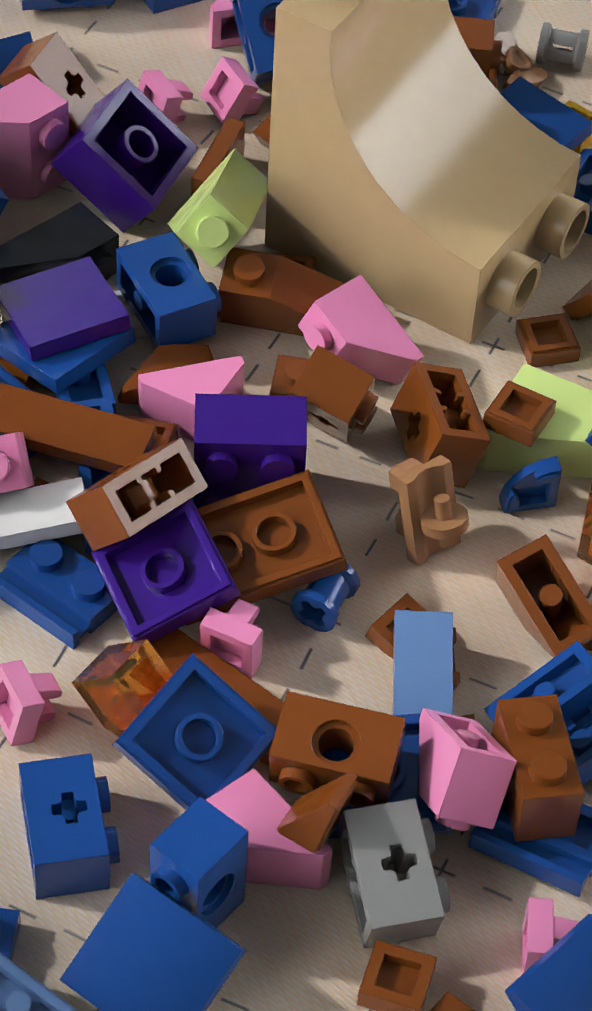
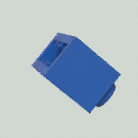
[19,754,120,899]

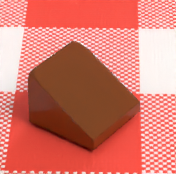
[277,772,358,853]

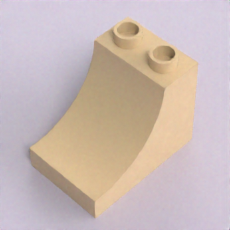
[264,0,590,344]

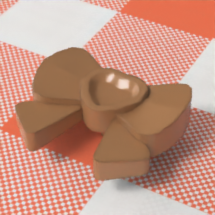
[493,31,548,89]

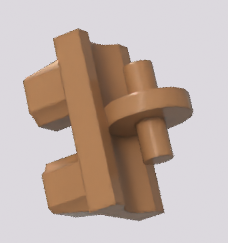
[388,455,470,566]

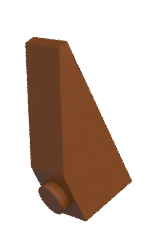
[218,247,381,336]

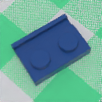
[0,539,118,650]
[468,800,592,897]

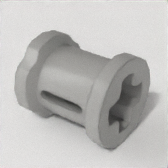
[536,22,590,72]

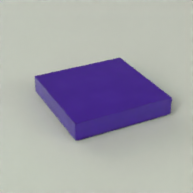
[0,256,131,362]
[91,499,241,649]

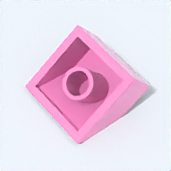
[0,73,70,199]

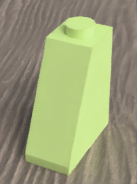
[167,148,268,268]
[476,363,592,479]

